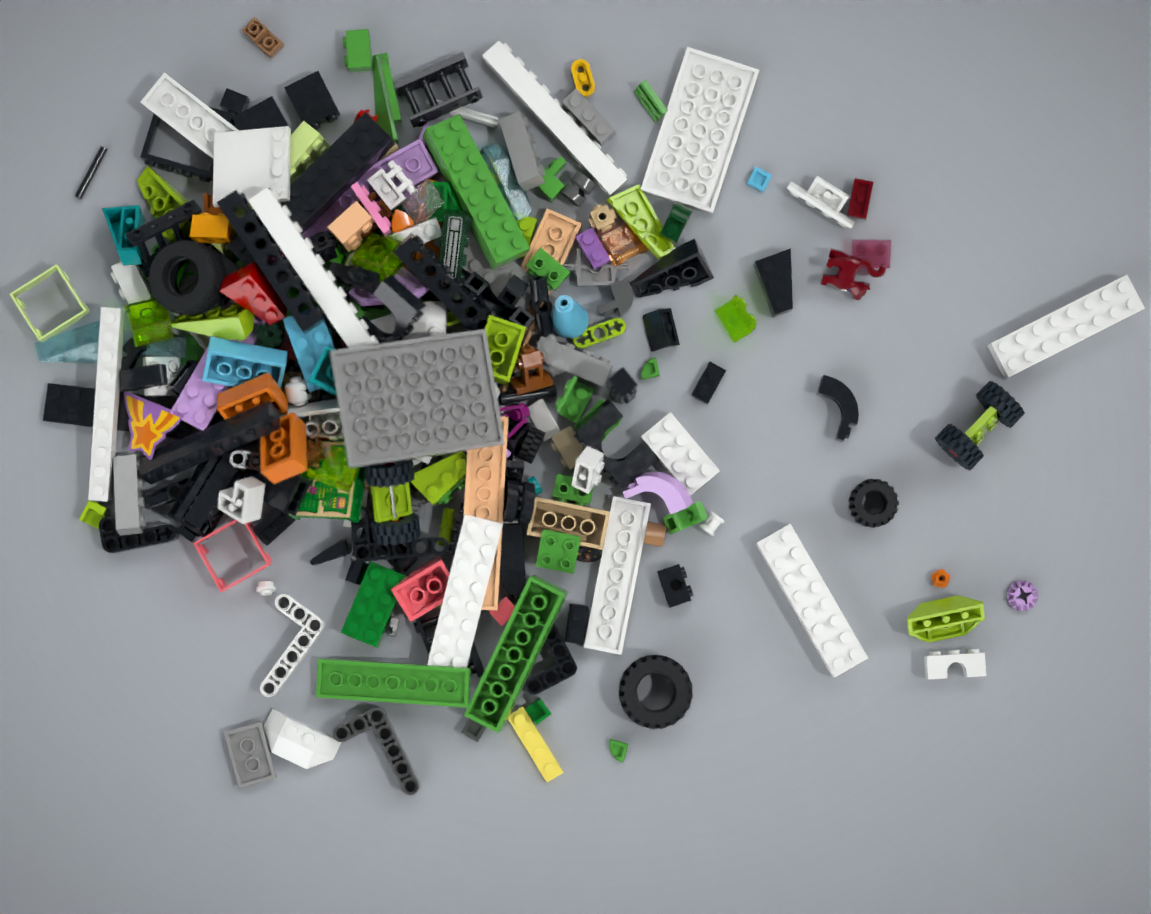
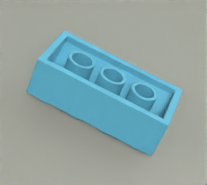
[202,336,287,388]

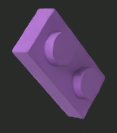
[575,227,611,270]

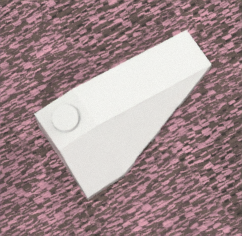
[371,301,447,340]

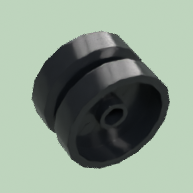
[502,479,535,525]

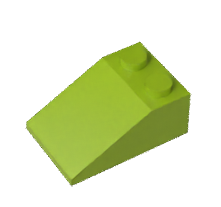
[484,315,526,385]

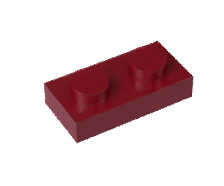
[847,178,873,220]

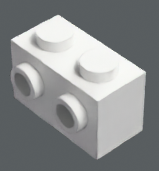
[571,446,605,494]

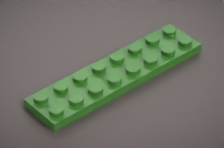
[316,658,471,708]

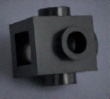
[310,230,338,262]

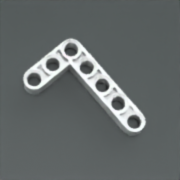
[260,594,325,697]

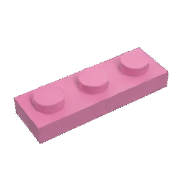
[351,182,392,237]

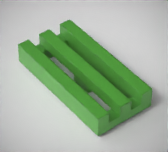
[633,80,668,122]

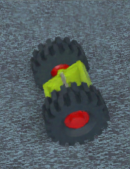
[935,381,1025,471]
[364,459,421,545]

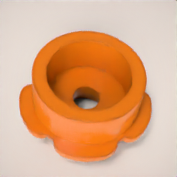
[931,569,950,588]

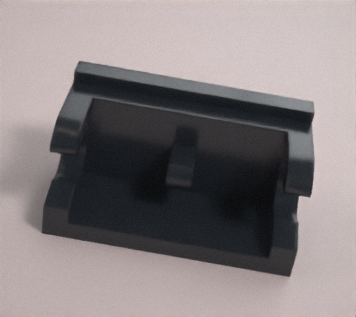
[252,508,296,546]

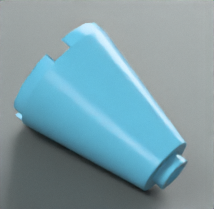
[551,295,589,339]

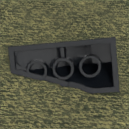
[630,238,714,298]

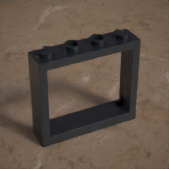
[140,106,234,183]

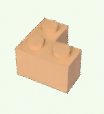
[328,201,374,252]

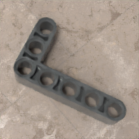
[333,707,420,795]

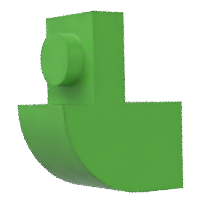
[538,156,566,202]
[663,501,708,535]

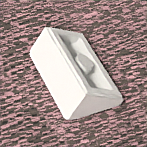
[528,399,561,442]

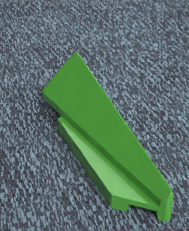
[372,52,402,143]

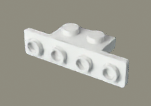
[787,176,855,229]

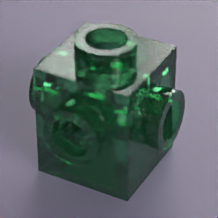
[255,323,284,349]

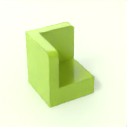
[79,500,110,529]

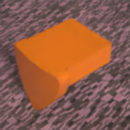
[390,209,414,233]

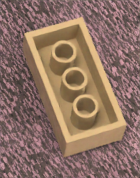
[527,497,610,550]

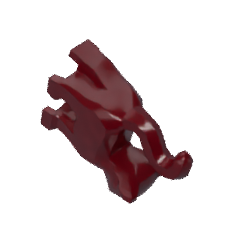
[820,248,886,300]

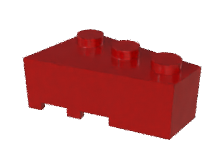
[219,262,288,325]

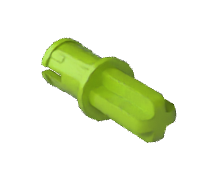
[437,508,455,546]

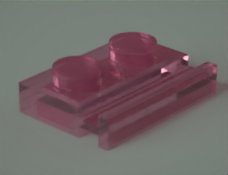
[852,239,891,268]

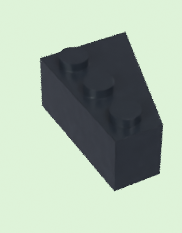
[753,248,793,318]

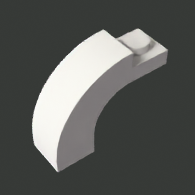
[383,217,443,253]

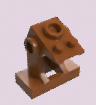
[510,343,553,395]

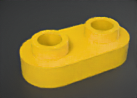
[571,59,595,98]

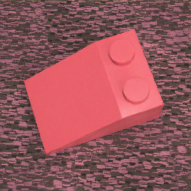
[391,555,450,622]

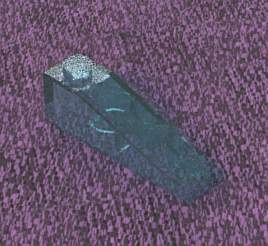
[480,142,532,221]
[35,321,100,364]

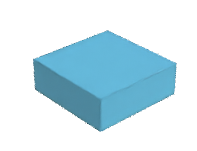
[747,166,772,192]

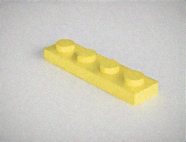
[508,707,563,782]

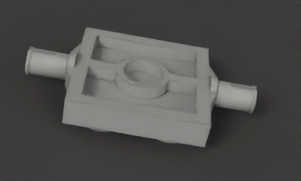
[563,247,628,287]

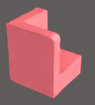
[489,597,515,626]

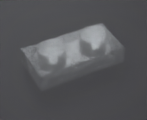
[537,334,571,377]

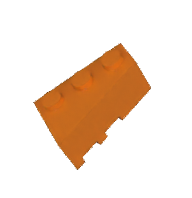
[217,372,288,420]

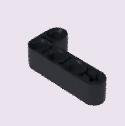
[99,517,179,553]

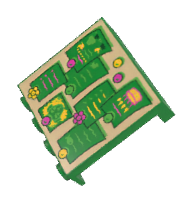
[289,441,365,522]

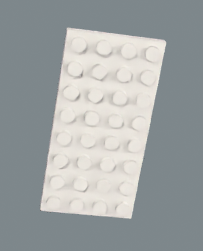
[640,47,759,214]

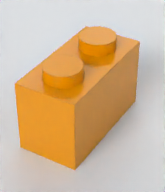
[190,213,235,244]

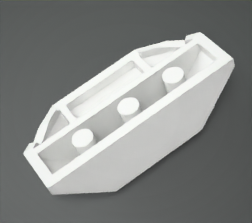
[264,709,342,769]

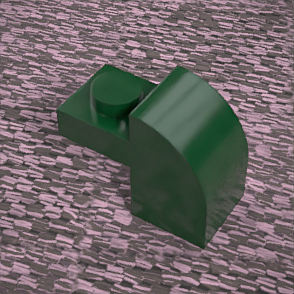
[660,202,693,243]

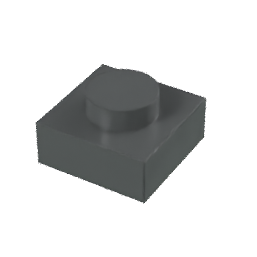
[461,718,486,742]

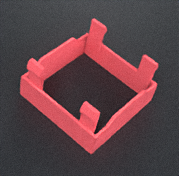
[194,519,272,592]

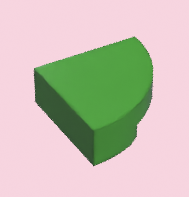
[641,357,660,380]
[609,739,628,763]

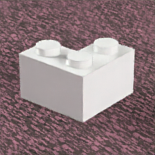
[217,477,265,524]

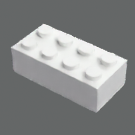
[641,412,720,496]

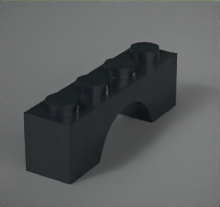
[459,271,535,334]

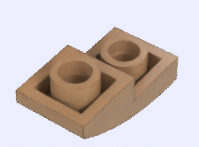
[242,17,284,59]

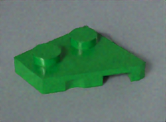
[428,181,466,222]

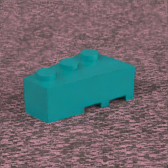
[102,205,145,266]

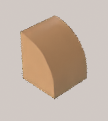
[643,521,666,547]

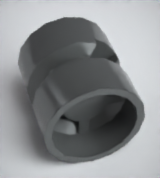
[561,171,596,208]

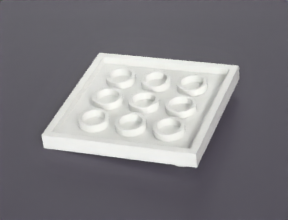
[213,126,291,207]

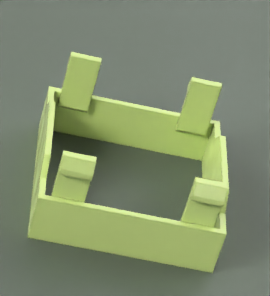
[10,264,90,342]

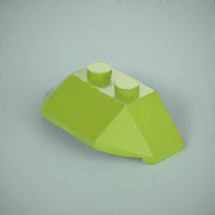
[907,595,985,643]

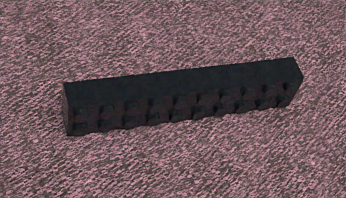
[227,112,395,269]

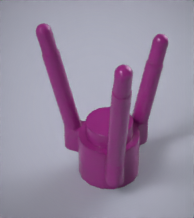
[499,403,530,439]

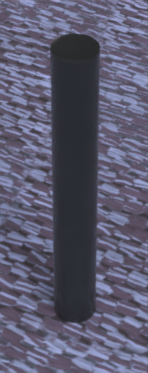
[75,146,108,199]

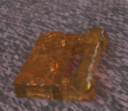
[599,224,648,267]

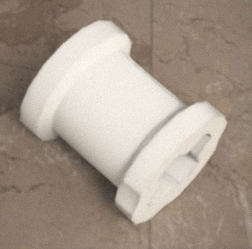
[699,511,724,537]

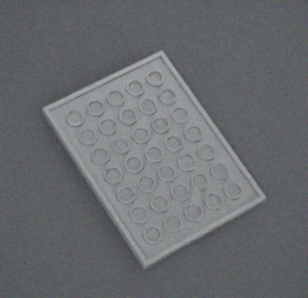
[330,329,505,468]

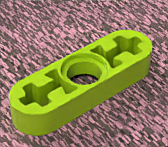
[573,318,626,349]

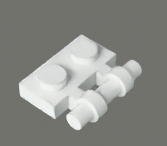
[367,161,417,211]

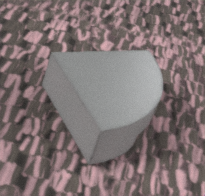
[389,617,400,638]

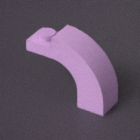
[622,472,693,514]

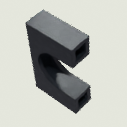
[359,275,426,344]
[572,399,659,489]

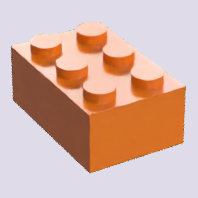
[260,412,307,484]

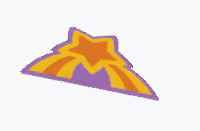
[124,391,184,460]

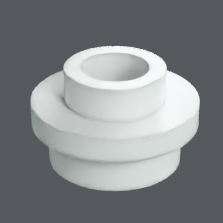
[256,581,276,596]

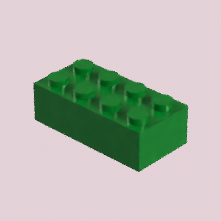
[341,561,407,648]

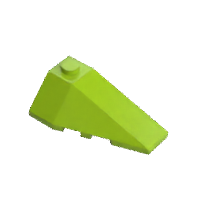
[137,166,200,243]

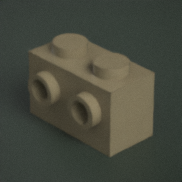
[550,425,584,471]

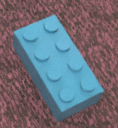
[283,306,338,392]

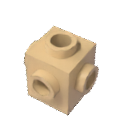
[588,204,617,233]

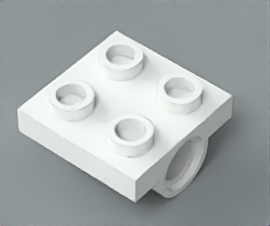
[143,357,182,397]

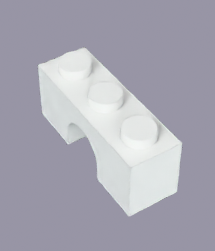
[924,649,986,679]

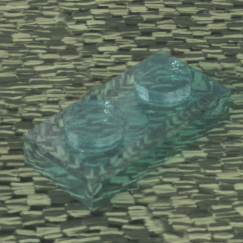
[146,337,187,358]

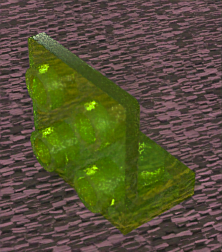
[715,295,757,343]
[307,445,360,493]

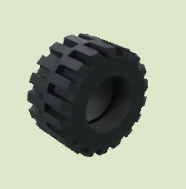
[848,479,899,528]

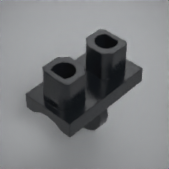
[342,264,380,292]

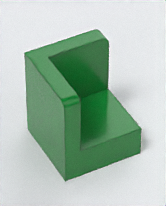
[525,698,552,725]

